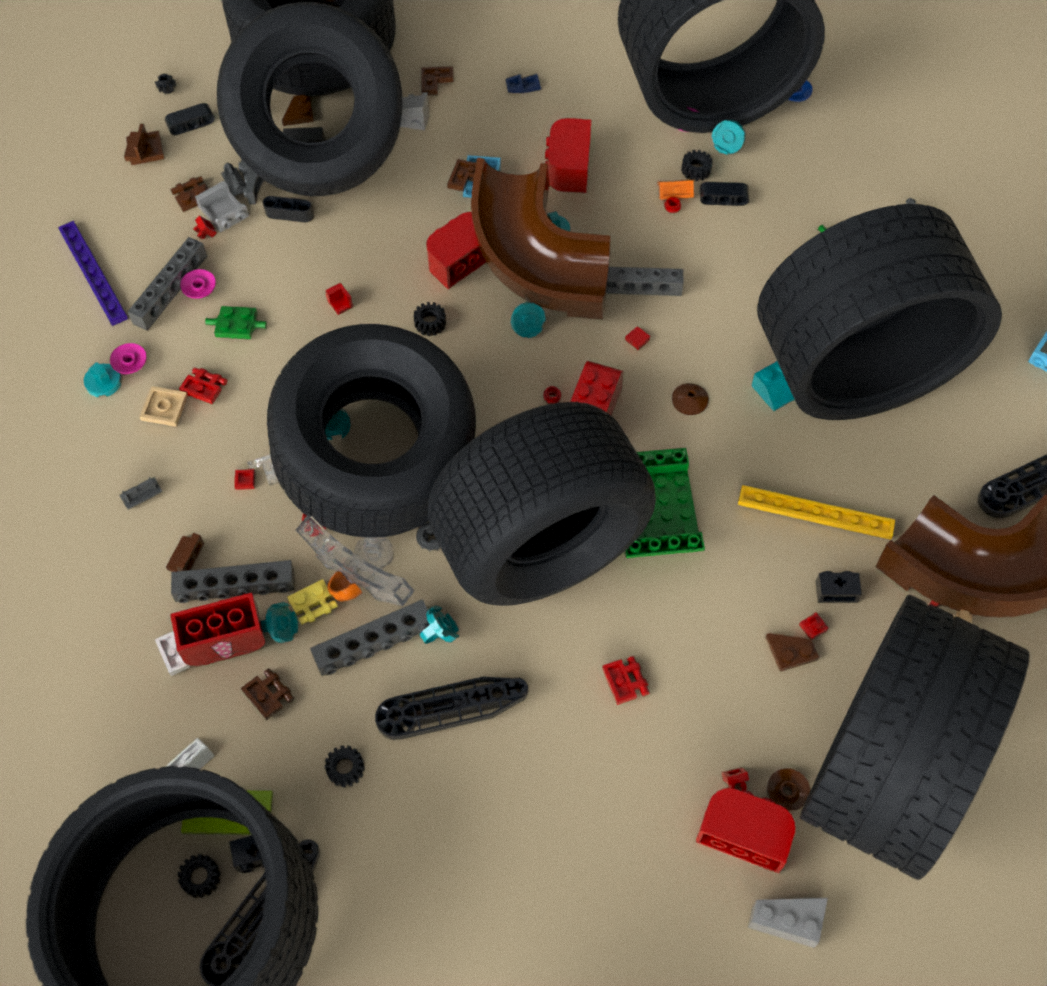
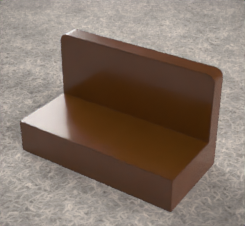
[124,123,148,162]
[166,533,204,572]

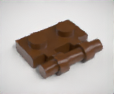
[170,176,209,212]
[241,668,295,721]

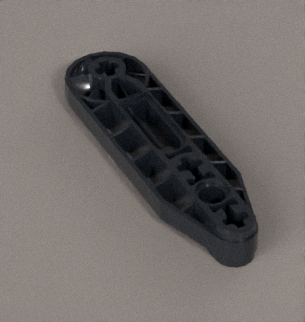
[978,455,1047,518]
[375,676,528,740]
[199,839,320,986]

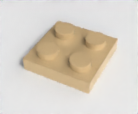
[140,386,188,427]

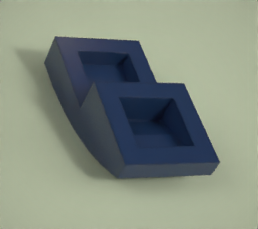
[505,74,541,93]

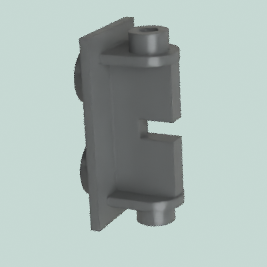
[221,163,246,196]
[119,477,162,510]

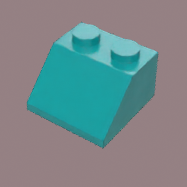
[751,361,795,412]

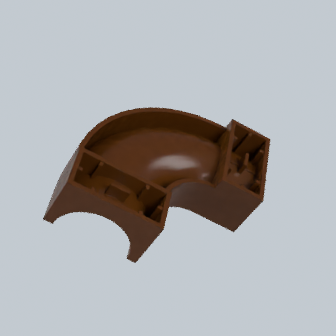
[471,158,611,320]
[875,494,1047,617]

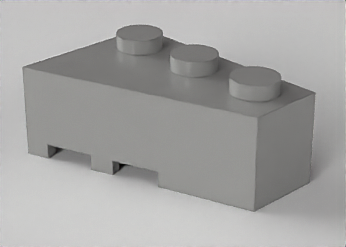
[400,92,429,130]
[748,898,828,948]

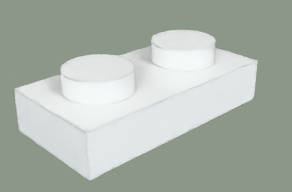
[155,631,190,676]

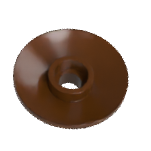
[672,383,709,415]
[767,768,810,811]

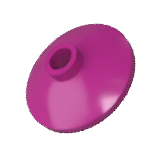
[180,269,216,299]
[110,343,147,374]

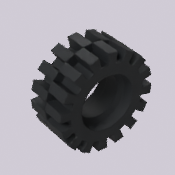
[681,150,713,181]
[413,302,446,336]
[325,745,365,788]
[177,854,221,898]

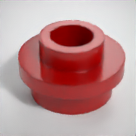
[664,197,681,213]
[543,386,561,404]

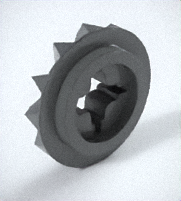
[416,523,440,552]

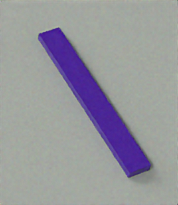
[58,221,128,326]

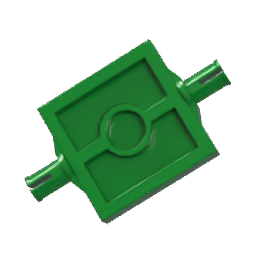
[205,306,267,339]

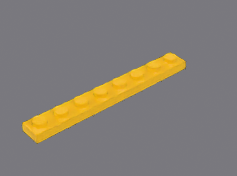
[738,485,895,540]

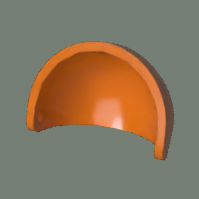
[327,571,362,602]

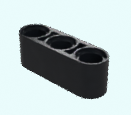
[165,103,215,135]
[700,182,749,206]
[263,196,313,223]

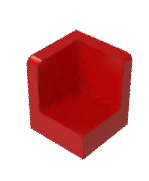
[325,283,353,315]

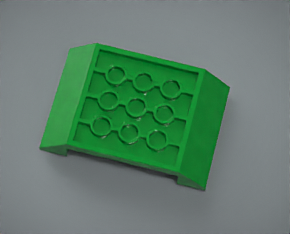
[624,448,705,558]

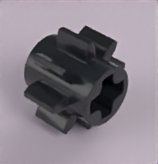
[155,74,177,94]

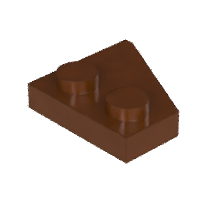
[282,95,314,126]
[765,633,819,672]

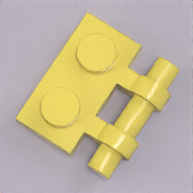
[287,579,338,625]

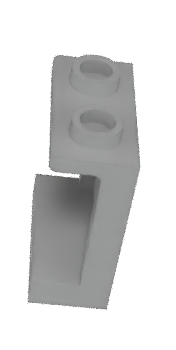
[195,181,249,233]

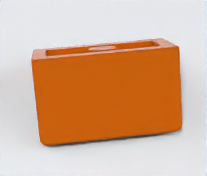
[657,179,694,200]

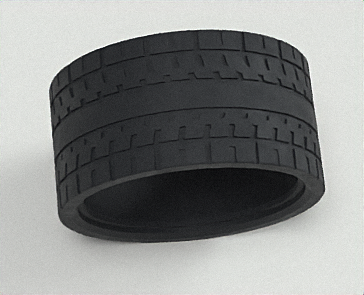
[618,0,825,133]
[757,204,1002,420]
[800,594,1030,880]
[26,766,318,986]

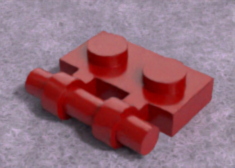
[179,367,228,405]
[602,656,650,705]

